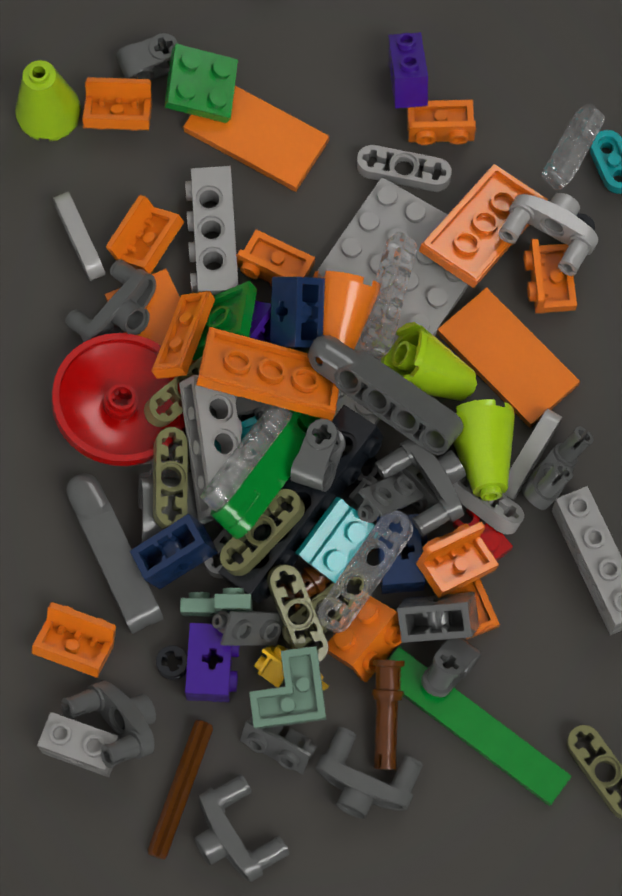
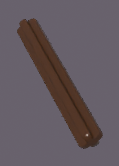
[148,720,213,859]

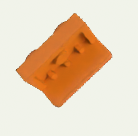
[83,77,152,130]
[407,100,476,145]
[106,195,184,274]
[236,229,315,286]
[524,239,577,313]
[416,522,499,598]
[327,595,402,682]
[32,602,116,678]

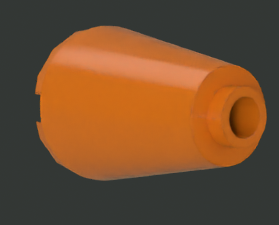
[313,271,381,350]

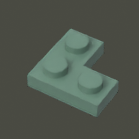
[180,588,253,617]
[249,646,327,729]

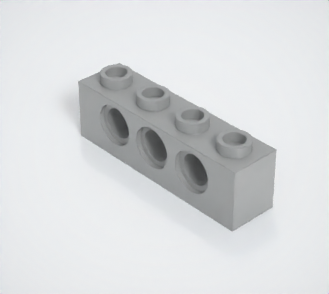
[185,166,239,296]
[179,375,247,520]
[552,486,622,635]

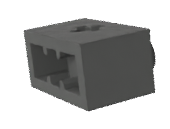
[397,592,479,643]

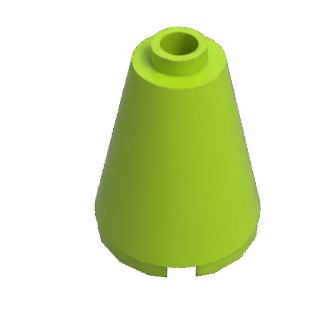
[15,60,81,141]
[381,322,477,401]
[453,399,515,501]

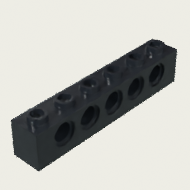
[218,405,384,605]

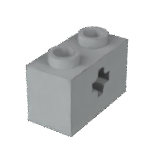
[37,712,120,777]

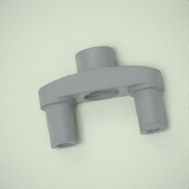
[499,193,598,276]

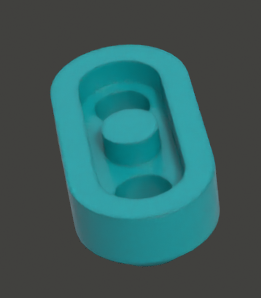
[590,130,622,194]

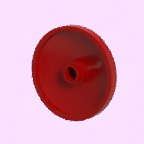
[51,333,185,466]

